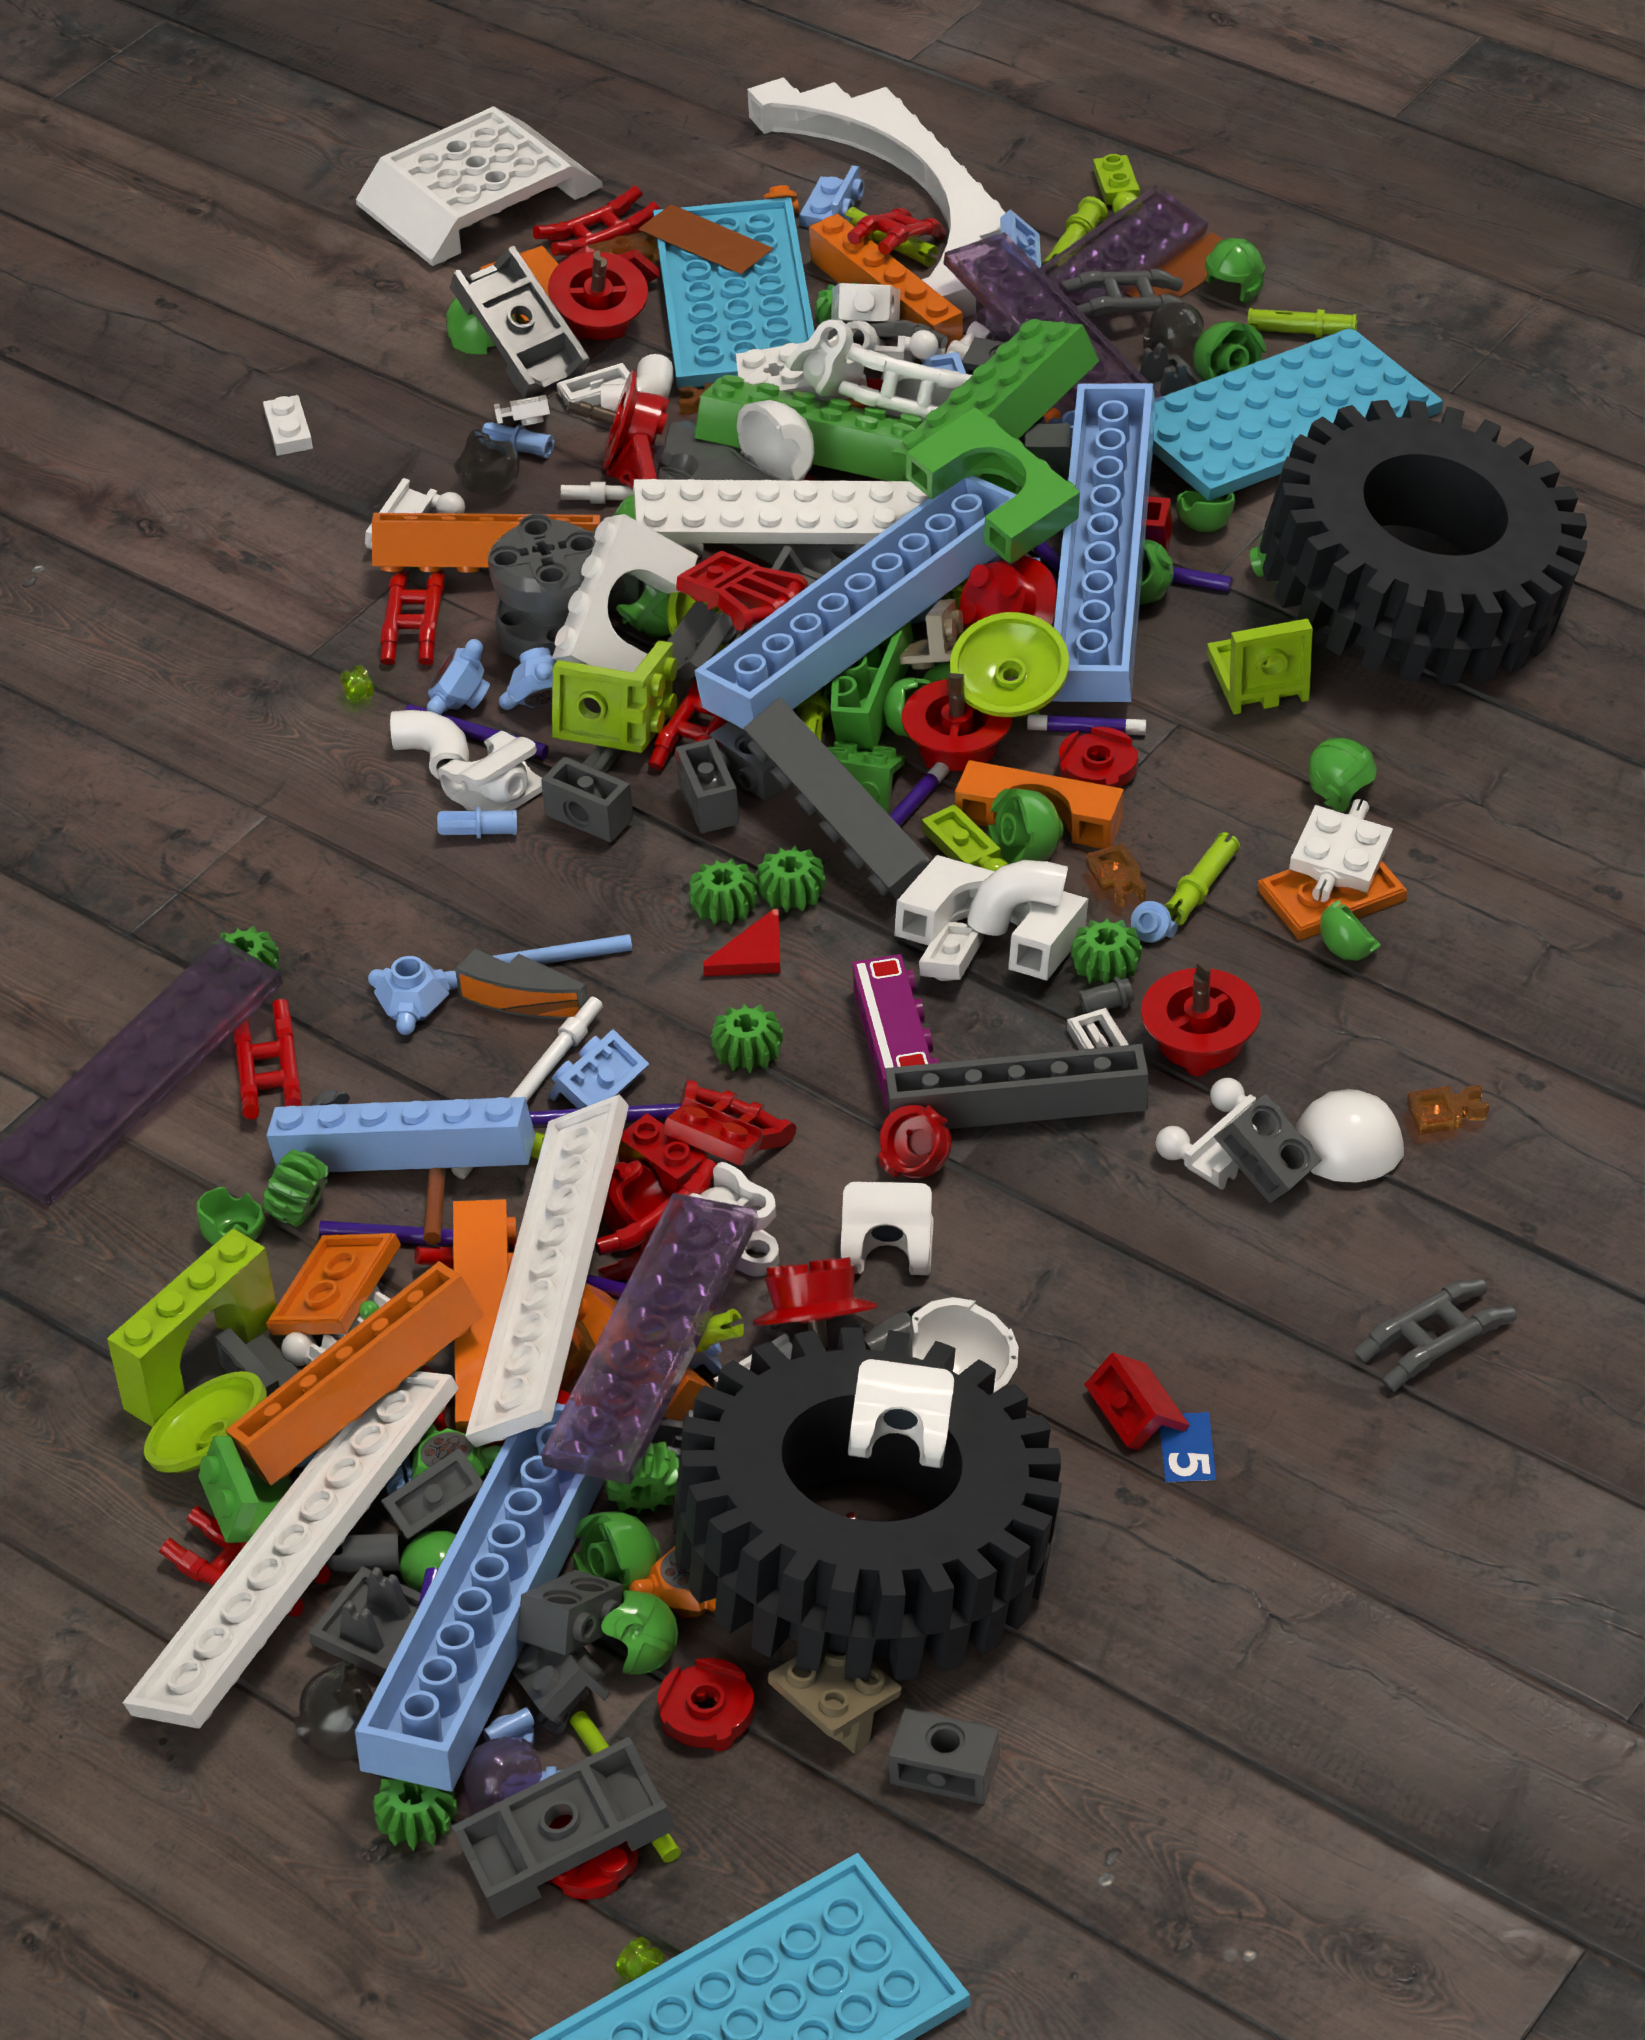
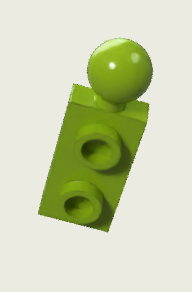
[1093,154,1140,220]
[922,804,1008,871]

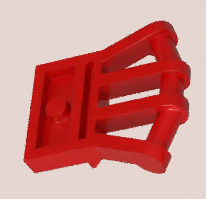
[676,550,808,631]
[662,1079,797,1166]

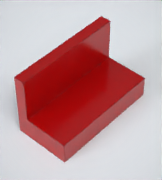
[1084,1352,1190,1451]

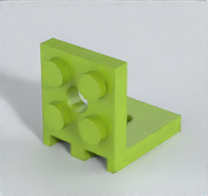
[1207,618,1313,715]
[552,640,678,753]

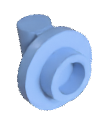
[1131,901,1178,943]
[483,1707,535,1759]

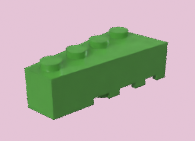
[830,621,914,750]

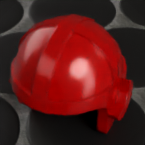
[877,1104,952,1179]
[601,1161,672,1233]

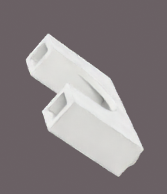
[552,514,698,672]
[894,855,1088,980]

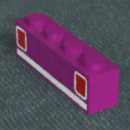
[852,954,939,1109]

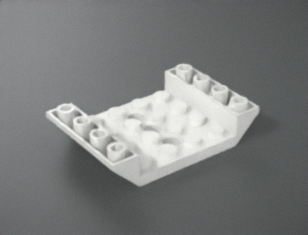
[356,106,603,266]

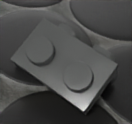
[667,601,737,683]
[511,1645,611,1721]

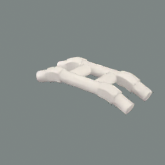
[838,345,972,418]

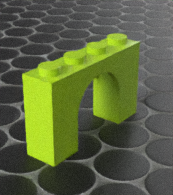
[107,1228,277,1428]

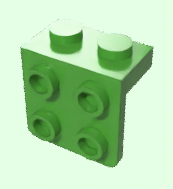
[827,741,906,814]
[198,1436,293,1543]

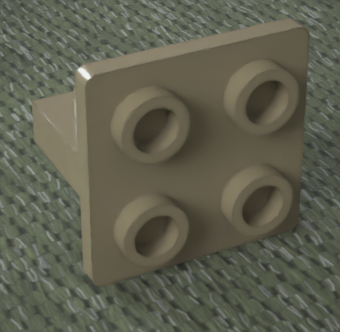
[900,599,963,669]
[768,1649,901,1754]

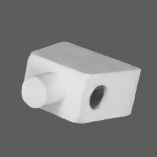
[831,283,901,323]

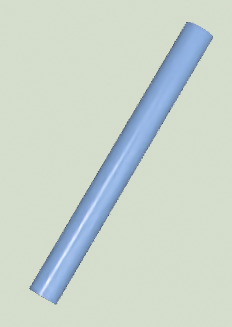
[493,934,632,965]

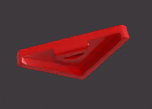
[606,434,657,488]
[703,909,781,976]

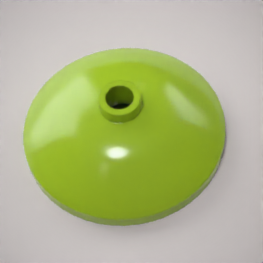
[950,612,1069,717]
[144,1371,267,1473]

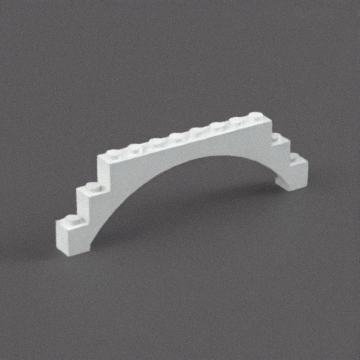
[747,77,1006,318]

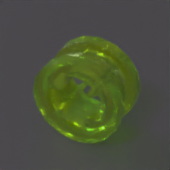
[340,665,374,704]
[615,1936,665,1983]

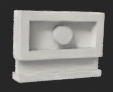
[494,395,550,426]

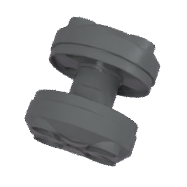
[488,514,596,661]

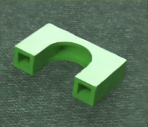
[906,407,1080,564]

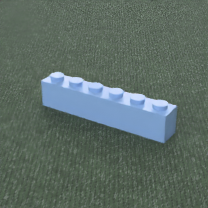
[266,1097,535,1172]

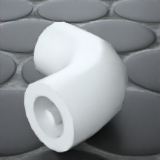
[601,354,673,411]
[390,710,469,779]
[967,860,1068,936]

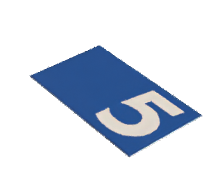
[1160,1412,1216,1483]

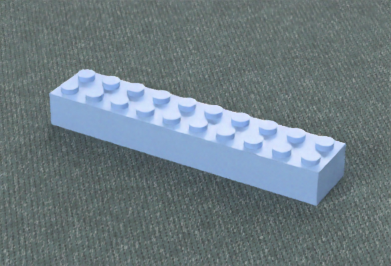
[1053,383,1155,702]
[694,475,1016,729]
[355,1403,617,1792]

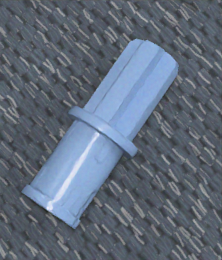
[481,422,555,459]
[437,807,517,838]

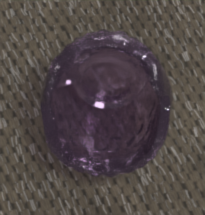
[462,1737,542,1813]

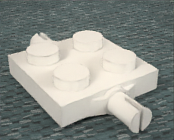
[1289,799,1393,902]

